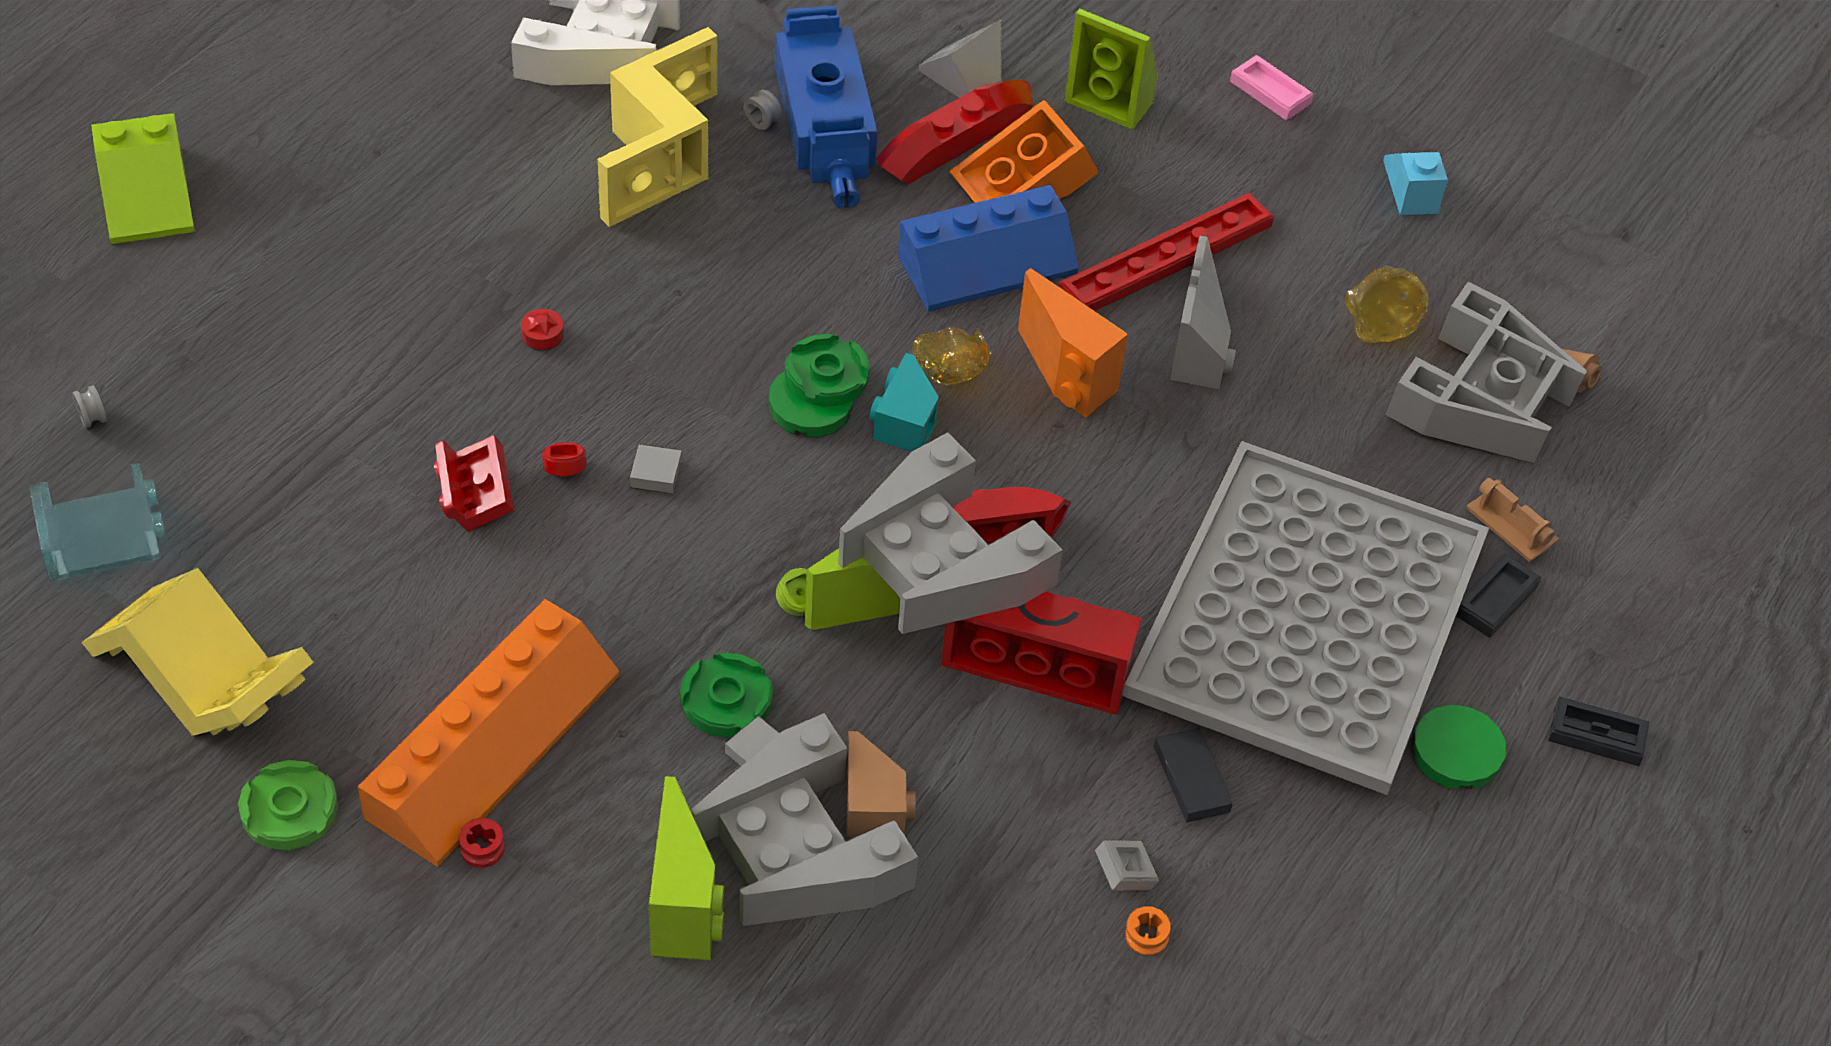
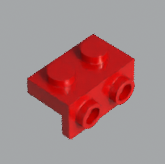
[434,435,514,532]

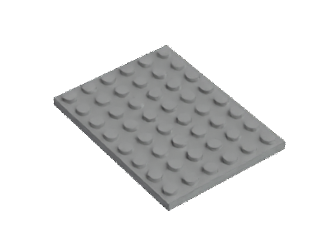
[1122,441,1489,795]

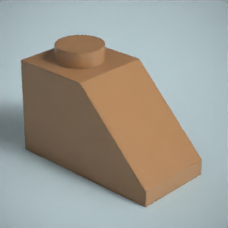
[847,731,916,838]

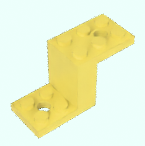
[598,27,717,227]
[81,568,314,736]

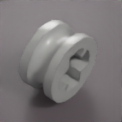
[743,89,782,130]
[72,385,107,429]

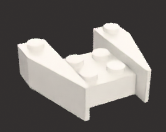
[511,0,680,85]

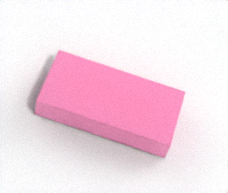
[1230,55,1314,121]

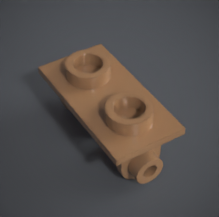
[1466,478,1560,562]

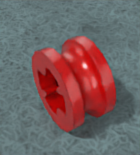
[459,818,505,868]

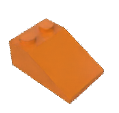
[949,100,1099,203]
[1018,268,1128,418]

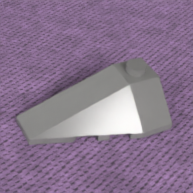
[1170,236,1236,389]

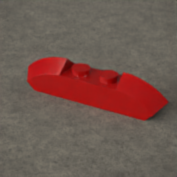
[876,80,1034,184]
[953,487,1071,545]

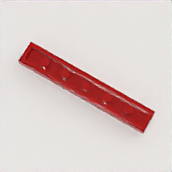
[1059,193,1274,311]

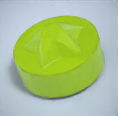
[776,568,807,616]

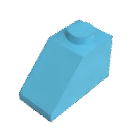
[1383,152,1448,215]

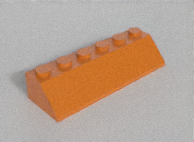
[358,599,620,867]

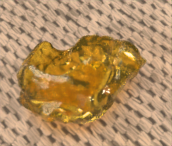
[1344,265,1429,343]
[911,327,991,385]

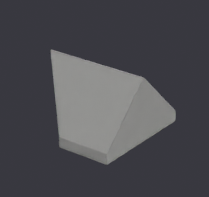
[919,20,1001,98]

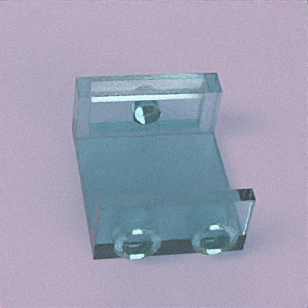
[29,462,166,582]

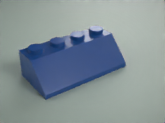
[898,185,1079,311]

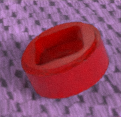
[521,309,564,350]
[542,442,587,477]

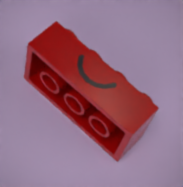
[941,591,1142,715]

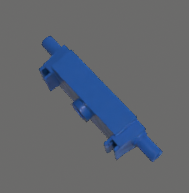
[774,6,877,208]

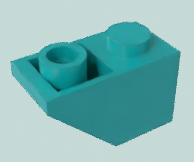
[869,353,939,452]

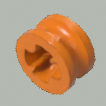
[1126,906,1171,956]

